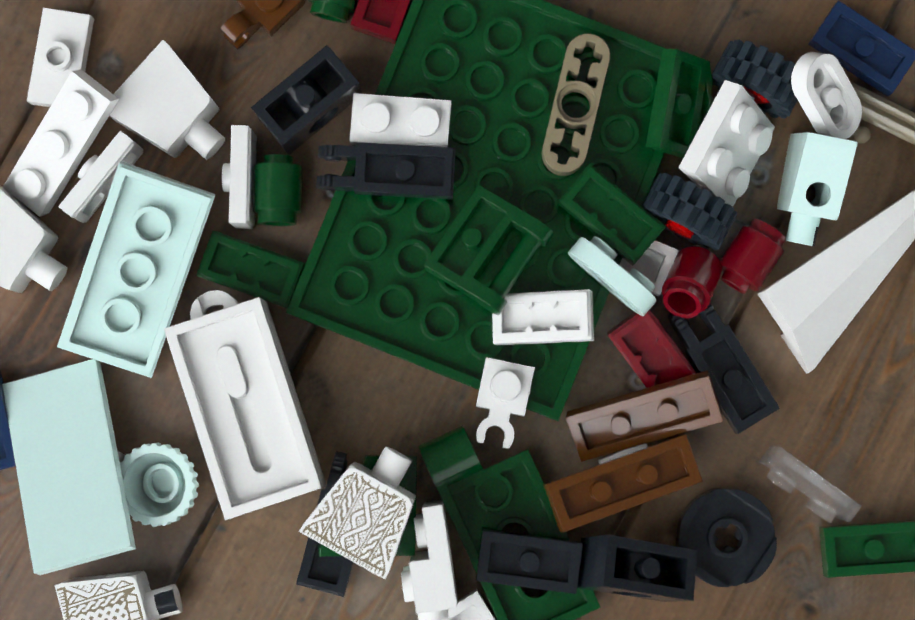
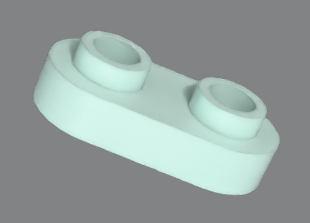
[568,236,657,316]

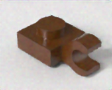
[221,0,305,50]

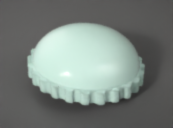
[120,442,199,527]

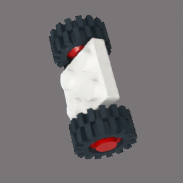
[642,40,798,250]

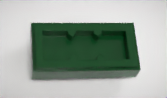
[557,164,666,266]
[196,230,305,309]

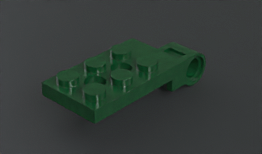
[418,425,601,620]

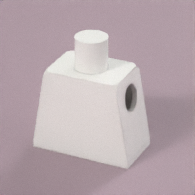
[109,40,225,160]
[0,186,67,293]

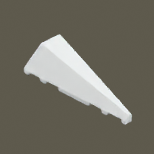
[757,189,915,373]

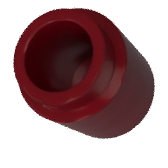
[720,219,786,294]
[662,246,723,318]

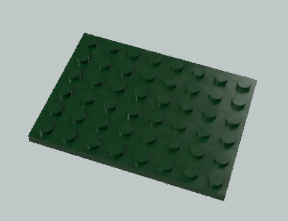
[286,0,666,421]

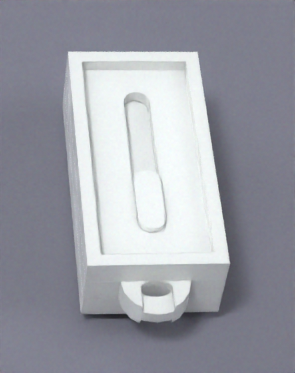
[164,290,326,520]

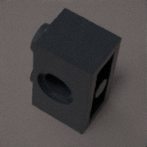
[251,45,362,155]
[577,535,698,602]

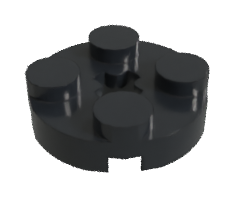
[676,488,777,587]

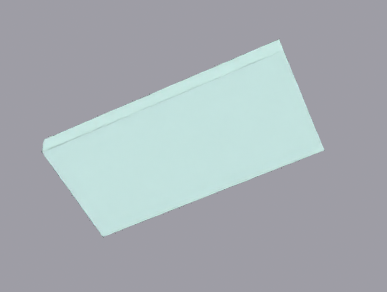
[57,161,215,378]
[2,359,136,575]

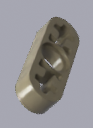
[542,34,610,176]

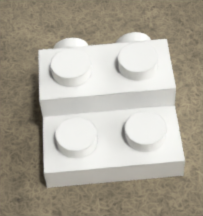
[401,500,458,620]

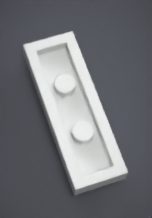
[3,69,119,217]

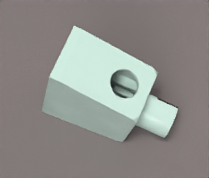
[777,132,858,246]

